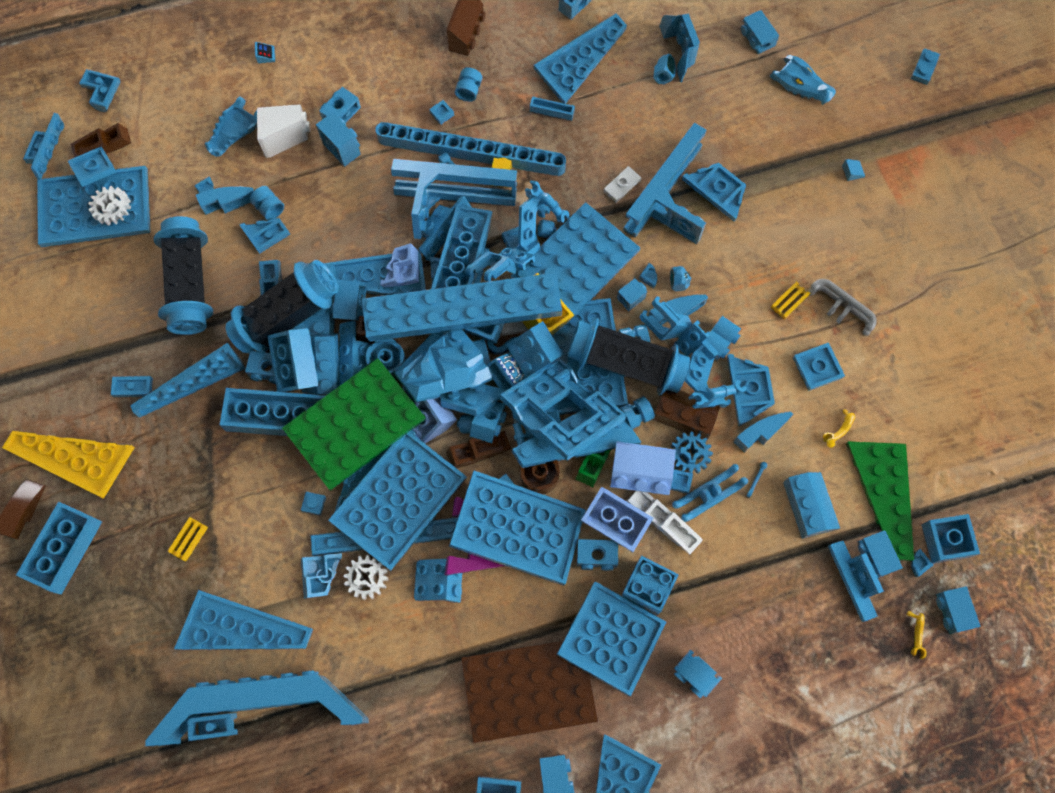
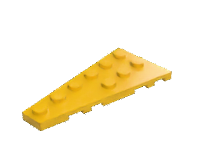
[2,431,135,499]

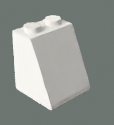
[257,104,311,158]

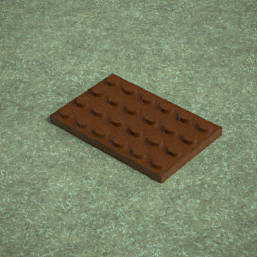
[461,641,598,743]

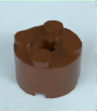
[520,460,560,494]

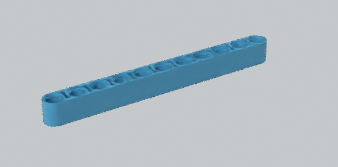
[375,122,566,176]

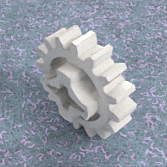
[89,186,131,225]
[343,555,389,600]

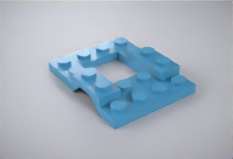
[500,357,626,460]

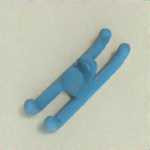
[672,464,748,522]

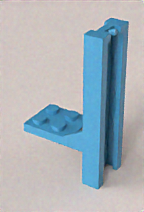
[623,123,706,244]
[391,159,517,239]

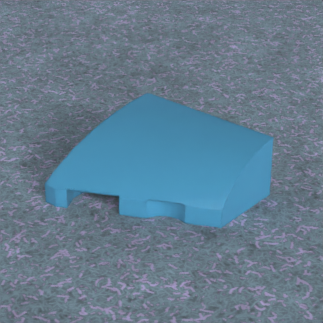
[301,553,342,599]

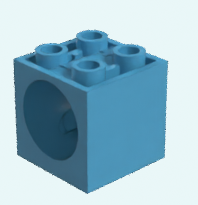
[621,555,679,616]

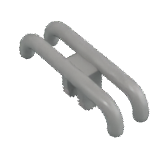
[808,279,877,336]

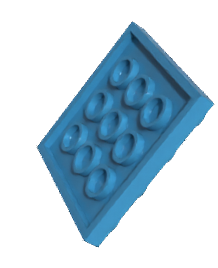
[556,581,666,697]

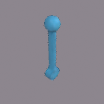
[746,462,768,498]

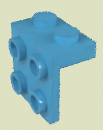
[414,559,463,603]

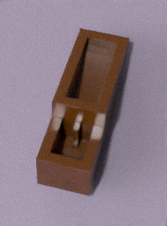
[71,123,131,158]
[446,431,511,468]
[0,479,46,540]

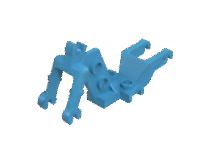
[466,180,569,282]
[639,297,747,409]

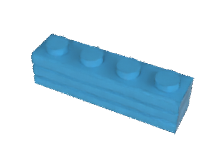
[530,96,575,121]

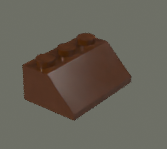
[446,0,486,56]
[653,390,720,440]

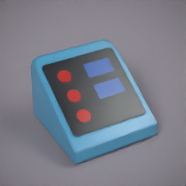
[255,42,275,64]

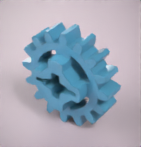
[671,432,713,474]

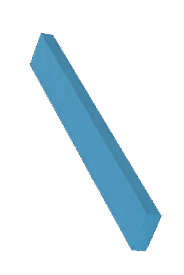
[311,517,458,556]

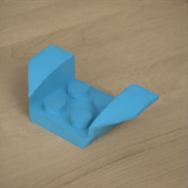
[659,14,700,82]

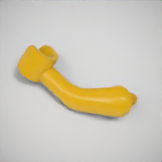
[823,409,855,448]
[907,611,927,659]

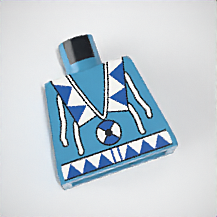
[486,352,526,390]

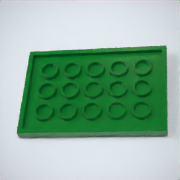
[282,358,426,491]

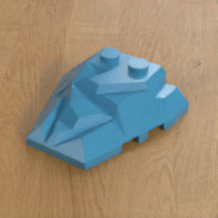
[395,329,492,402]

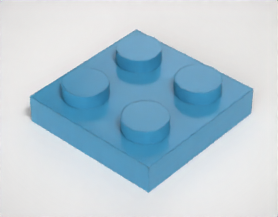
[68,146,116,187]
[793,343,845,391]

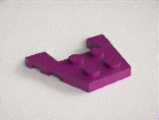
[445,497,505,576]

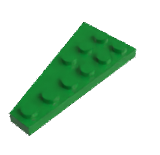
[846,441,914,561]

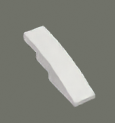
[627,491,703,555]

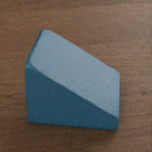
[842,159,865,181]

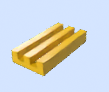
[771,281,811,320]
[167,517,208,562]

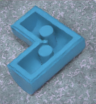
[79,69,120,112]

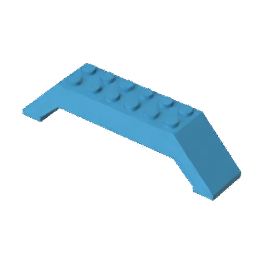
[145,671,369,746]

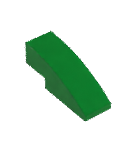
[576,449,612,488]

